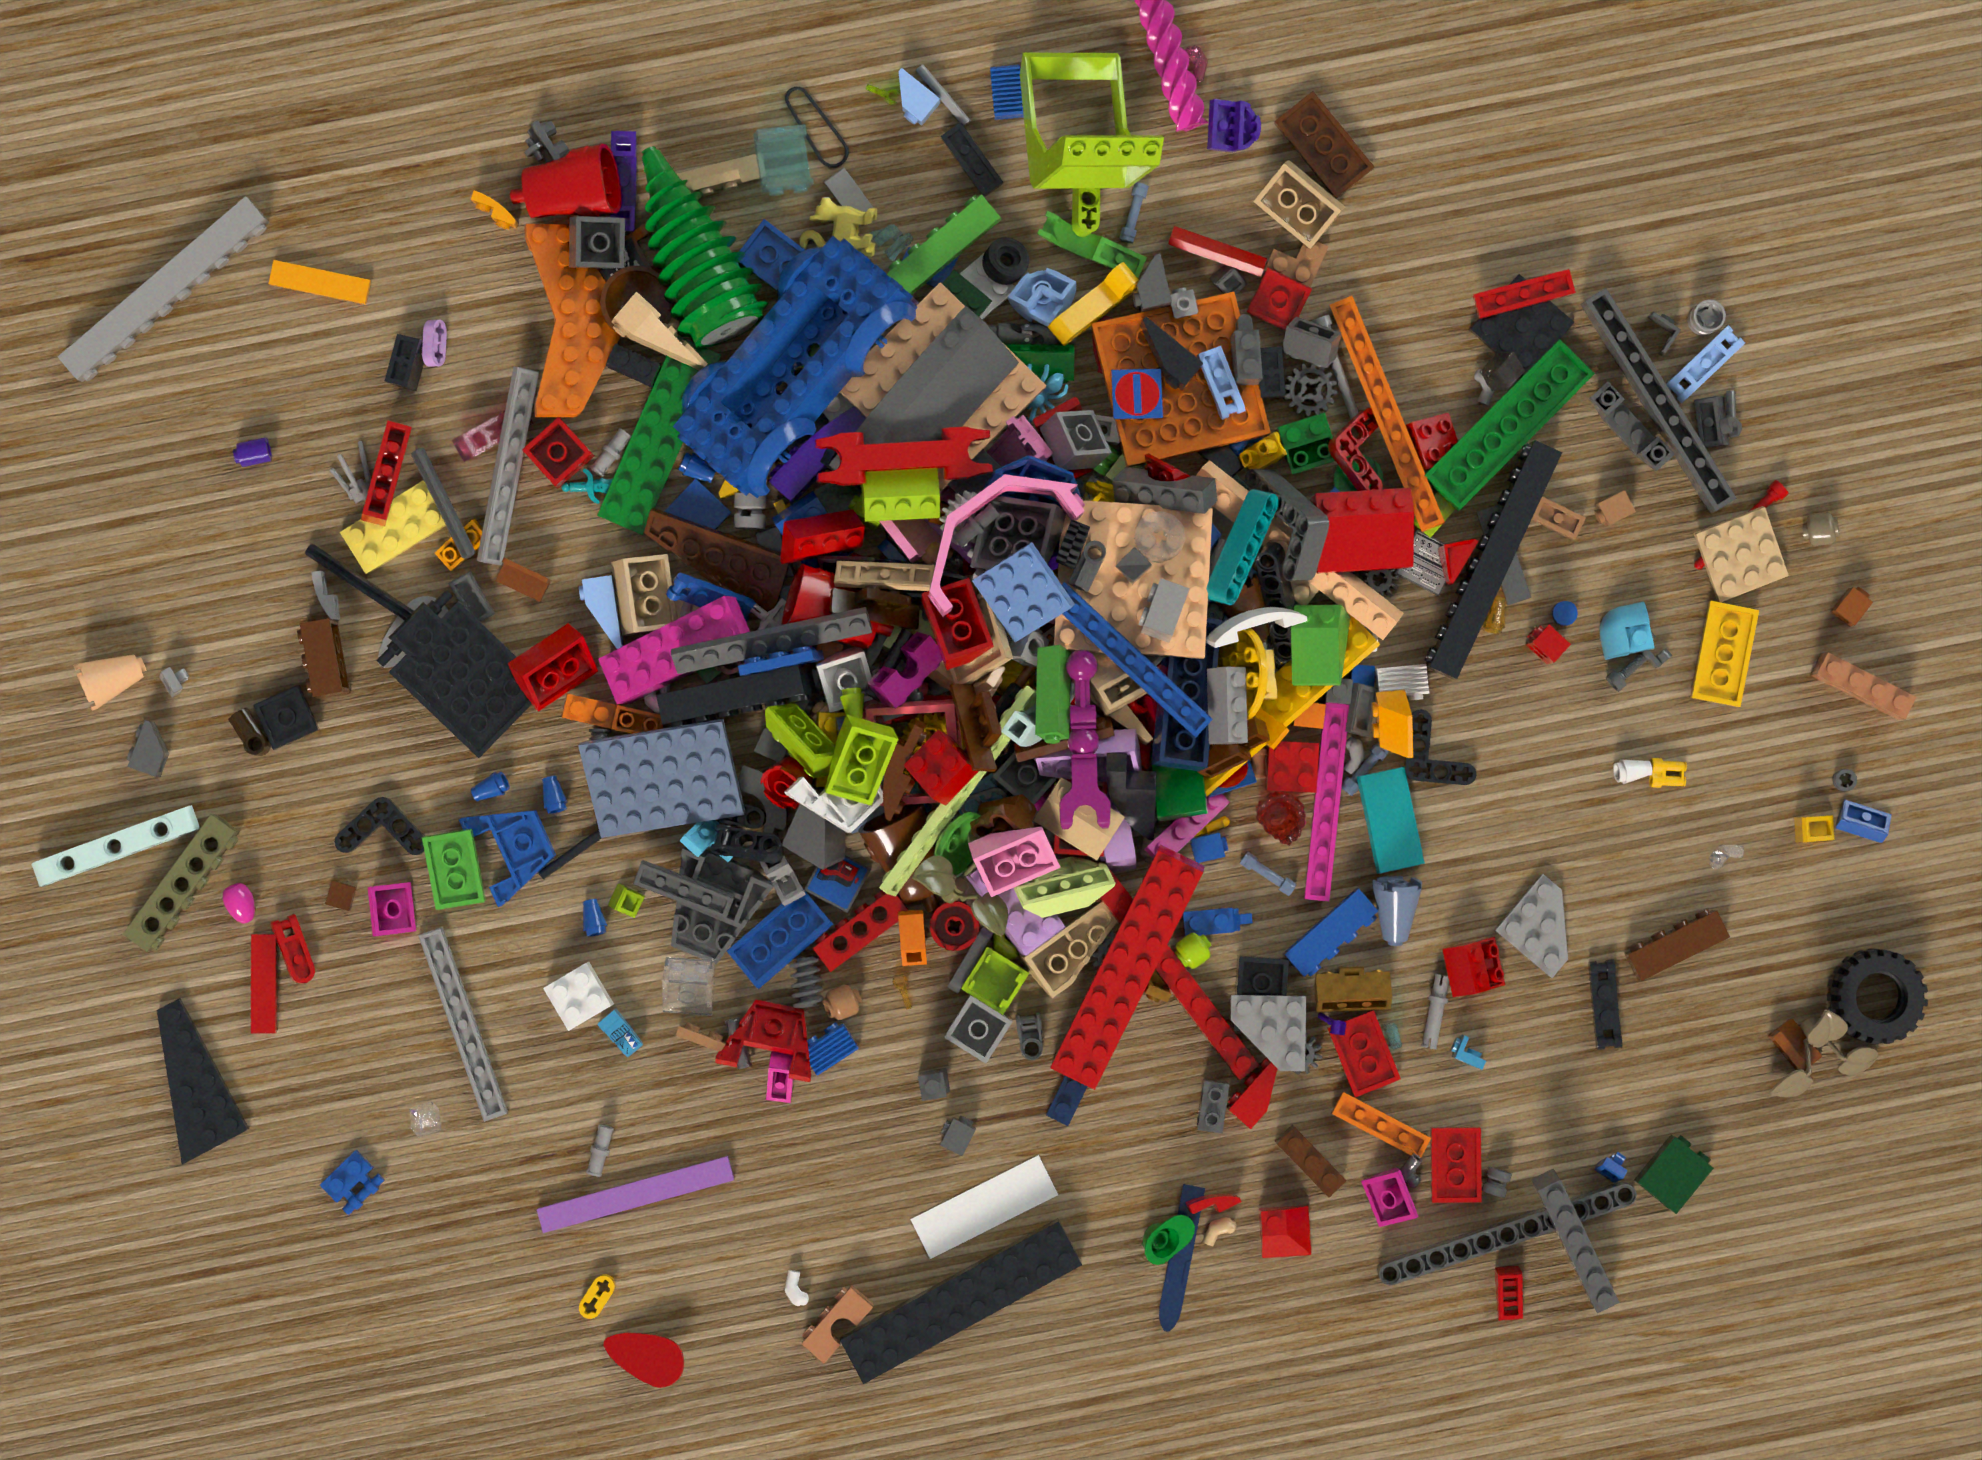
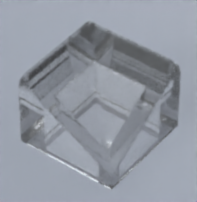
[409,1102,442,1138]

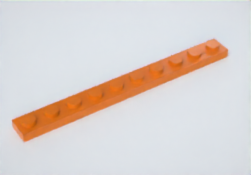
[1330,296,1445,532]

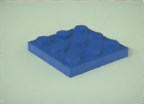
[738,646,824,676]

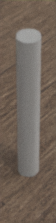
[916,64,971,127]

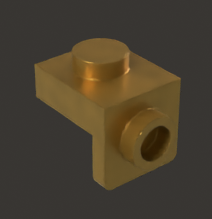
[1144,971,1172,1003]

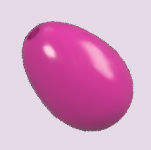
[222,883,255,924]

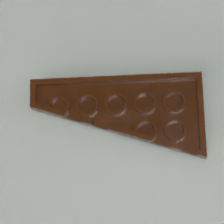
[644,508,790,613]

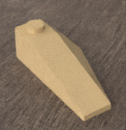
[612,292,708,371]
[1019,901,1117,998]

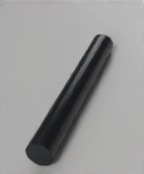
[538,829,602,880]

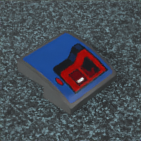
[804,855,871,913]

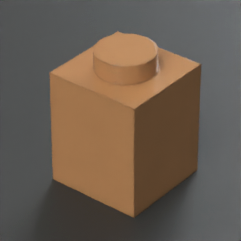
[1594,490,1636,527]

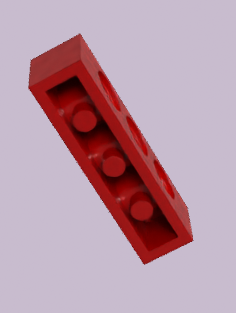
[361,420,412,527]
[813,890,909,972]

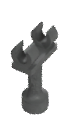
[1606,631,1672,692]

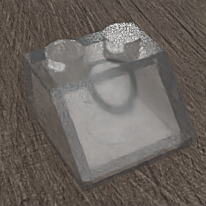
[662,957,715,1016]

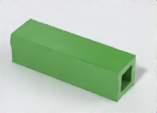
[1035,645,1071,744]

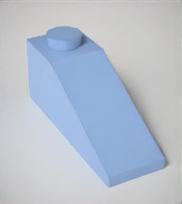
[579,575,624,649]

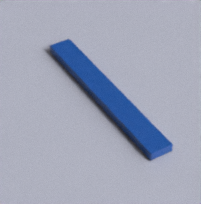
[1062,582,1213,738]

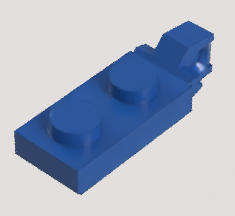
[1183,907,1253,936]

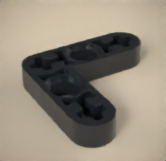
[1404,709,1477,785]
[334,797,425,855]

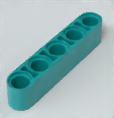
[1206,489,1278,605]

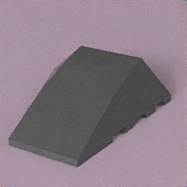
[671,847,775,965]

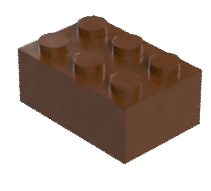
[297,618,351,698]

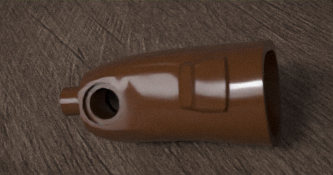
[858,804,940,912]

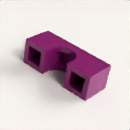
[867,632,943,709]

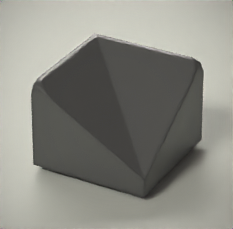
[1115,547,1152,585]

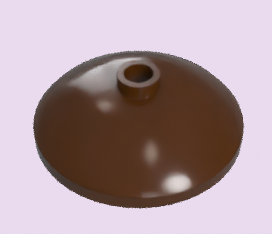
[600,266,675,338]

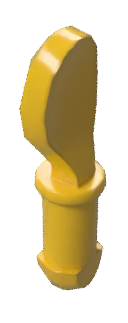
[1194,816,1230,837]

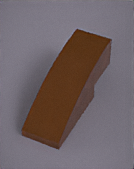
[1197,716,1270,779]

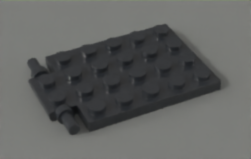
[376,590,532,758]

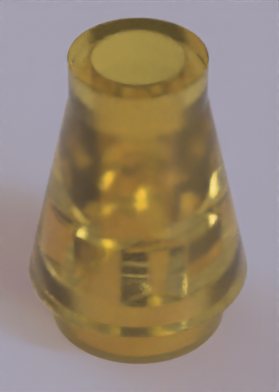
[1482,596,1506,634]

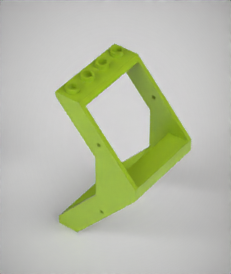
[1020,52,1164,189]

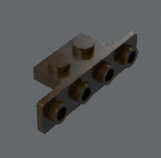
[829,585,920,630]

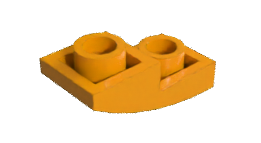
[471,190,518,230]
[435,519,483,571]

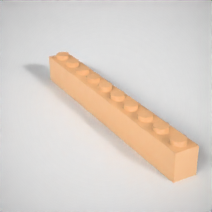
[1196,460,1404,640]

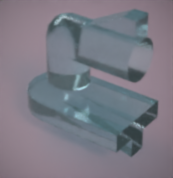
[869,224,913,262]

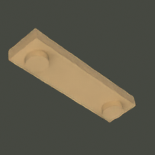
[834,561,935,591]

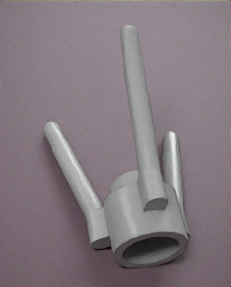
[330,441,371,504]

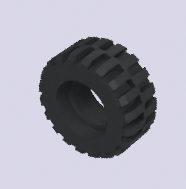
[1827,949,1928,1044]

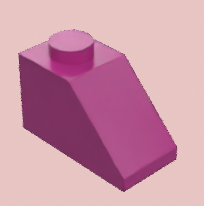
[766,1051,794,1103]

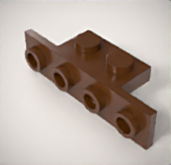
[949,683,1002,772]

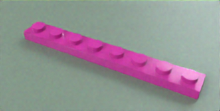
[1304,702,1350,902]

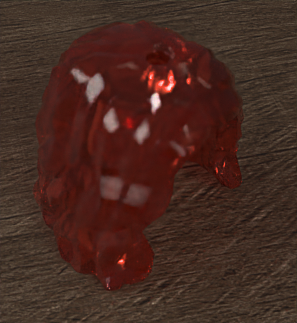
[1256,791,1306,846]

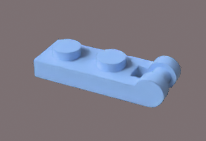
[1197,346,1245,420]

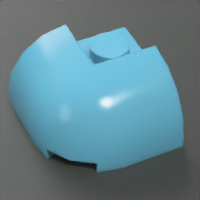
[1599,601,1655,660]

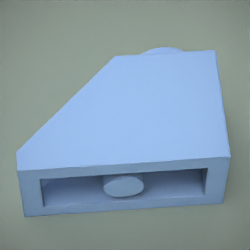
[899,68,940,126]

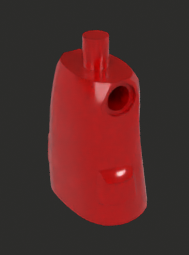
[510,143,621,219]
[781,564,894,649]

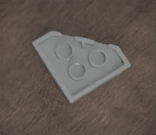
[1494,874,1568,978]
[1230,995,1306,1071]

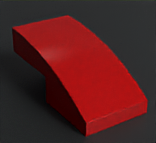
[1185,1194,1242,1214]

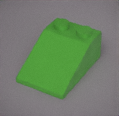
[1291,605,1350,686]

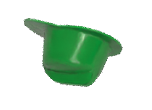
[1141,1215,1195,1265]

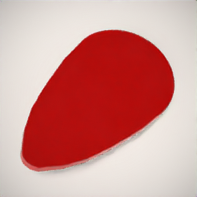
[603,1333,684,1388]

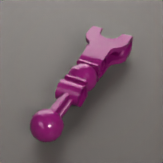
[1059,650,1110,829]

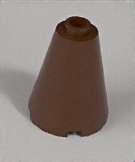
[1215,574,1270,644]

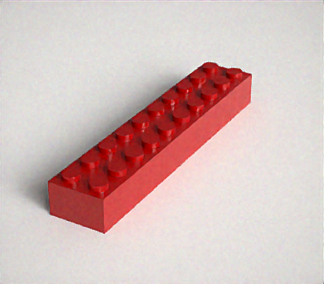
[1050,844,1205,1090]

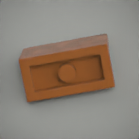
[495,558,552,602]
[1768,1018,1822,1071]

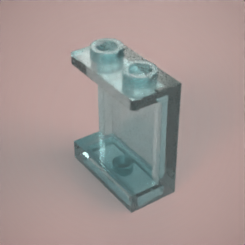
[753,124,814,196]

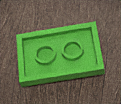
[422,828,486,910]

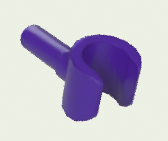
[1318,1013,1346,1035]

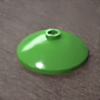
[934,812,980,877]

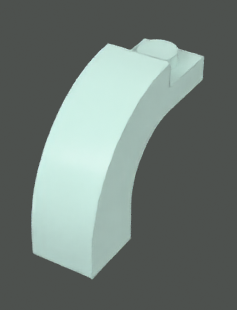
[1001,681,1075,747]

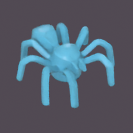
[1025,364,1068,423]

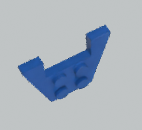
[459,810,556,907]

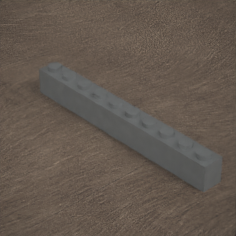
[1580,288,1737,514]

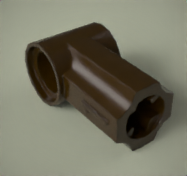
[228,707,271,756]

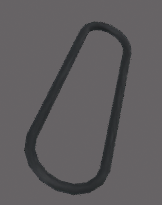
[785,87,849,168]

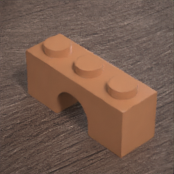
[802,1285,874,1363]

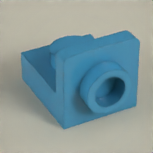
[1451,1035,1486,1070]

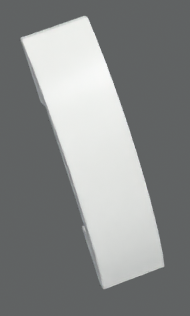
[1206,607,1307,648]

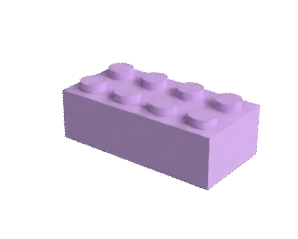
[966,866,1066,956]

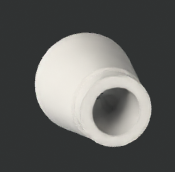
[1613,760,1652,784]

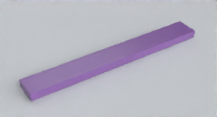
[537,1156,735,1233]

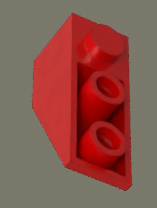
[1227,1057,1278,1129]

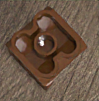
[970,794,1037,839]

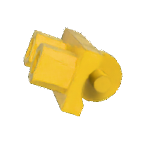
[1239,432,1287,469]

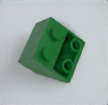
[1275,413,1335,475]

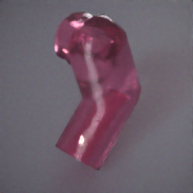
[1185,45,1208,82]

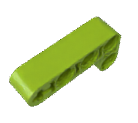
[1051,136,1101,237]

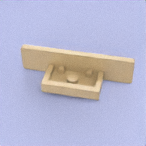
[677,153,766,197]

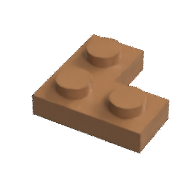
[1263,241,1329,287]

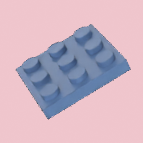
[972,542,1075,642]

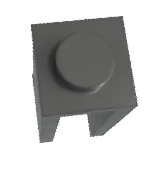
[918,1068,950,1101]

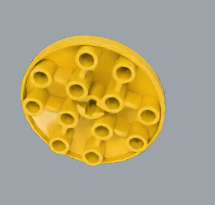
[1217,628,1278,720]

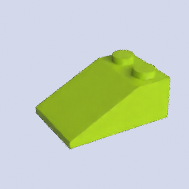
[825,714,898,806]

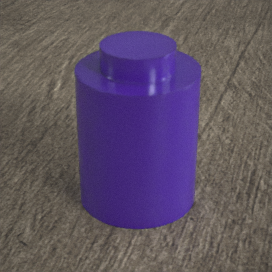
[233,437,272,467]

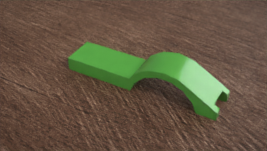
[1037,211,1147,278]

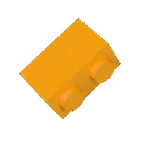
[1371,690,1413,758]

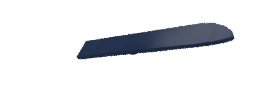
[1159,1184,1205,1332]

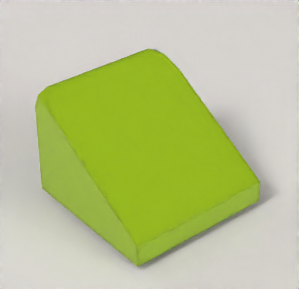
[608,884,645,918]

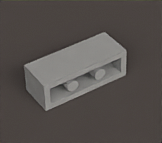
[1207,667,1248,744]

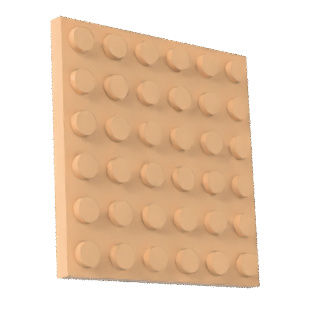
[840,282,1047,491]
[1054,501,1213,659]

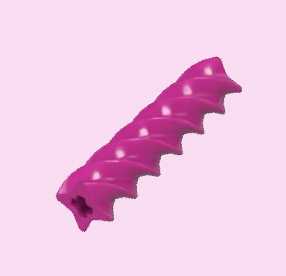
[1134,0,1209,132]

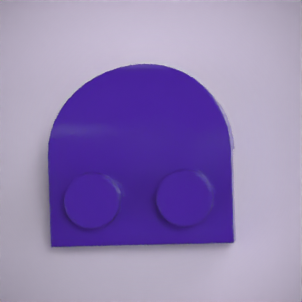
[1207,99,1261,152]

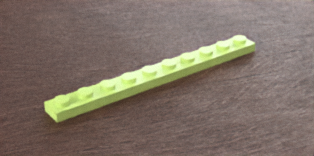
[879,685,1036,896]

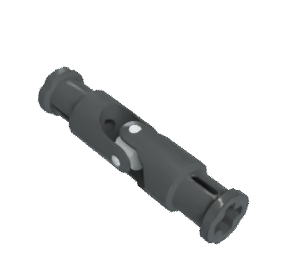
[989,323,1076,345]

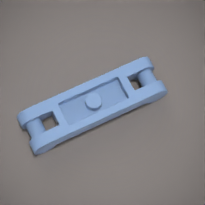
[1666,325,1745,403]

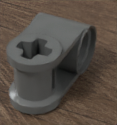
[1015,1012,1043,1060]

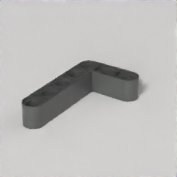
[1245,469,1329,581]

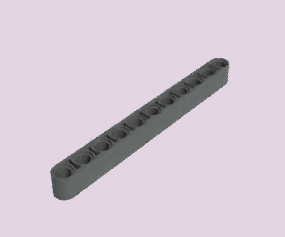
[1376,1182,1637,1286]

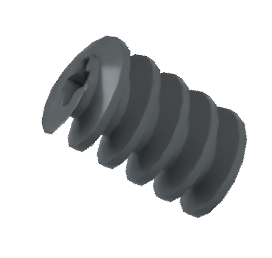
[789,956,824,1008]

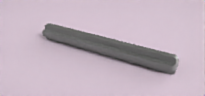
[411,448,475,559]

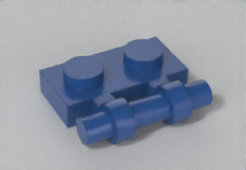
[320,1150,385,1215]

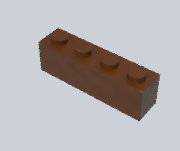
[1624,908,1730,981]

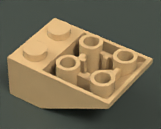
[1070,651,1147,716]

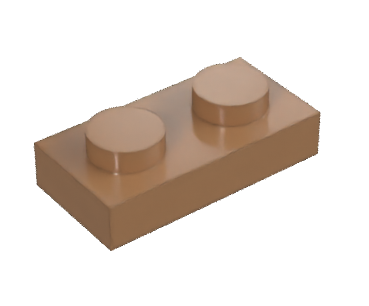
[1531,496,1586,540]
[676,1022,726,1052]

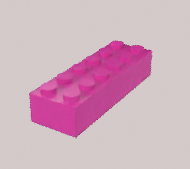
[598,596,750,705]

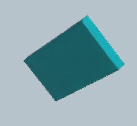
[1357,767,1425,874]

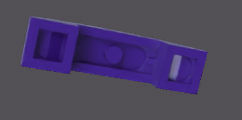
[610,131,637,231]

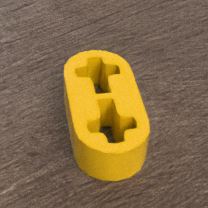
[579,1274,616,1319]

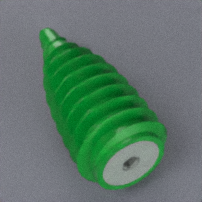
[642,146,769,348]

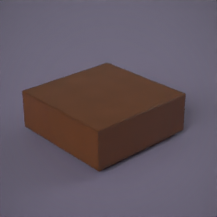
[325,880,357,911]

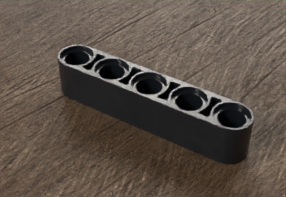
[1256,541,1295,661]

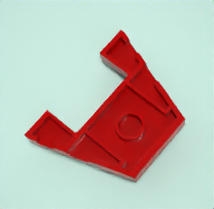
[715,1000,811,1082]

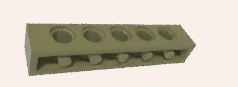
[123,814,240,952]

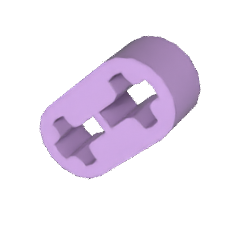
[422,320,447,367]

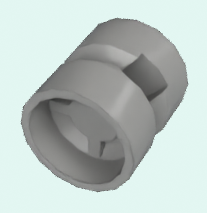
[1687,299,1726,336]
[733,493,767,530]

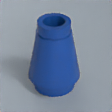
[678,452,716,483]
[471,772,510,801]
[542,776,568,814]
[583,899,608,937]

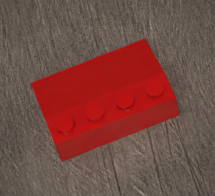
[1309,488,1414,574]

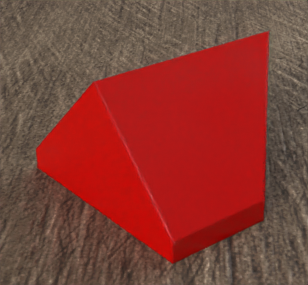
[1438,539,1479,585]

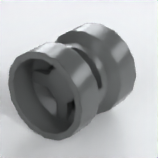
[1482,1167,1512,1198]

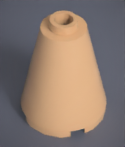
[73,655,147,711]

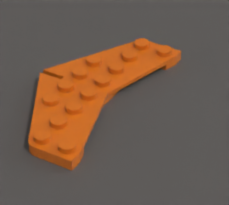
[524,224,621,417]

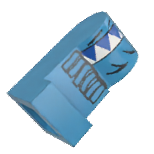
[597,1008,643,1057]

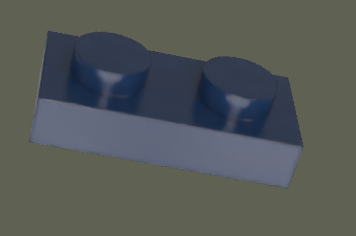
[1046,1076,1088,1126]

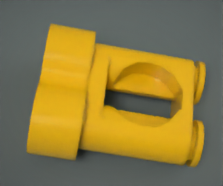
[1649,758,1687,788]

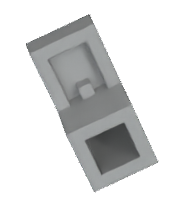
[759,846,806,906]

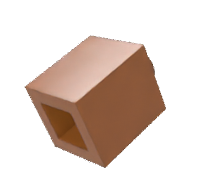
[1830,587,1873,627]

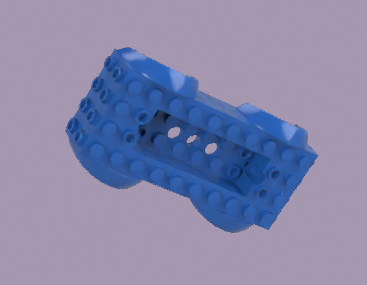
[673,236,918,498]

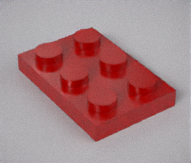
[1327,1010,1401,1097]
[1430,1127,1482,1203]

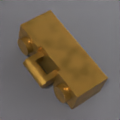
[1314,966,1393,1012]

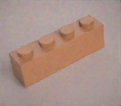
[1811,652,1916,720]

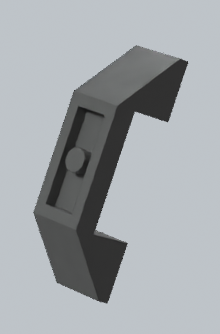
[1589,381,1675,471]

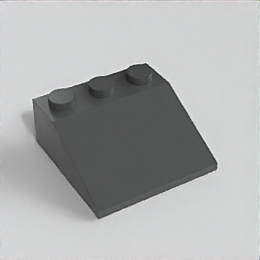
[970,496,1066,570]

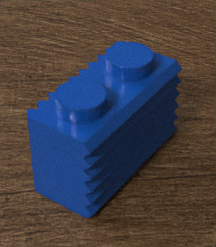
[990,64,1024,120]
[807,1022,859,1076]

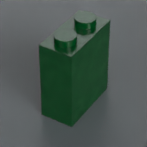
[1634,1135,1714,1214]

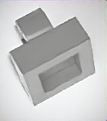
[159,667,189,697]

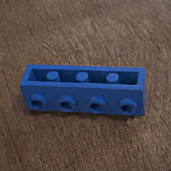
[1283,888,1378,977]

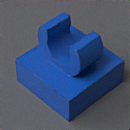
[1594,1152,1628,1183]

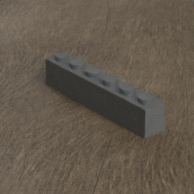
[1531,1168,1620,1314]

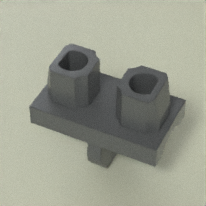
[524,120,569,163]

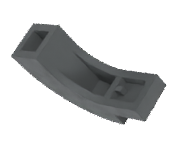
[738,765,788,850]

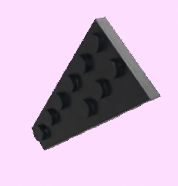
[157,998,249,1165]

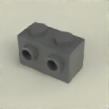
[1282,317,1341,368]

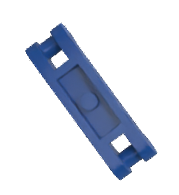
[666,573,756,623]

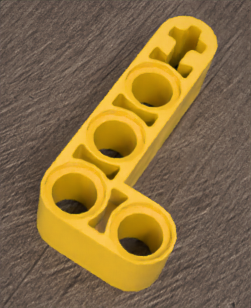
[1048,262,1140,346]

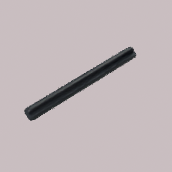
[305,544,414,621]

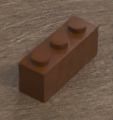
[1275,1124,1347,1198]

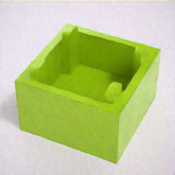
[961,945,1029,1015]

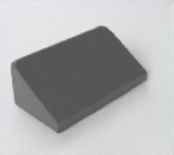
[1694,396,1730,448]

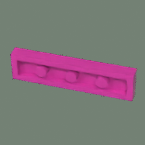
[1144,794,1230,858]

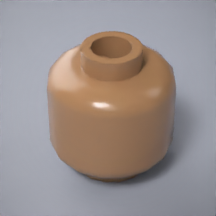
[823,984,862,1021]

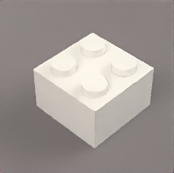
[543,962,614,1031]

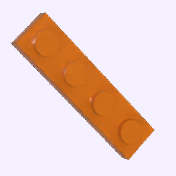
[1331,1091,1431,1158]

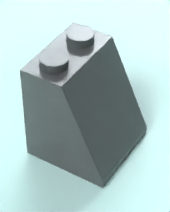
[782,787,845,870]

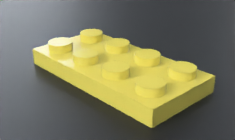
[340,480,446,575]

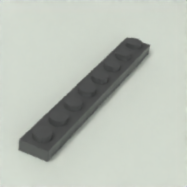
[671,607,872,674]

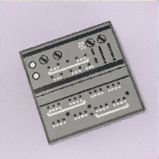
[1394,530,1446,596]

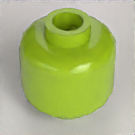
[1174,932,1212,969]

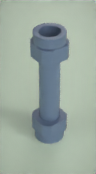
[1119,182,1149,243]
[1341,742,1389,796]
[1239,851,1297,896]

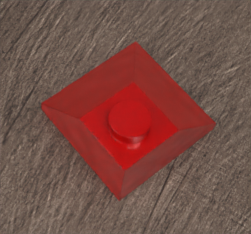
[1259,1205,1311,1258]

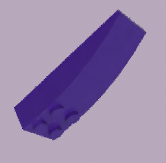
[769,407,866,504]

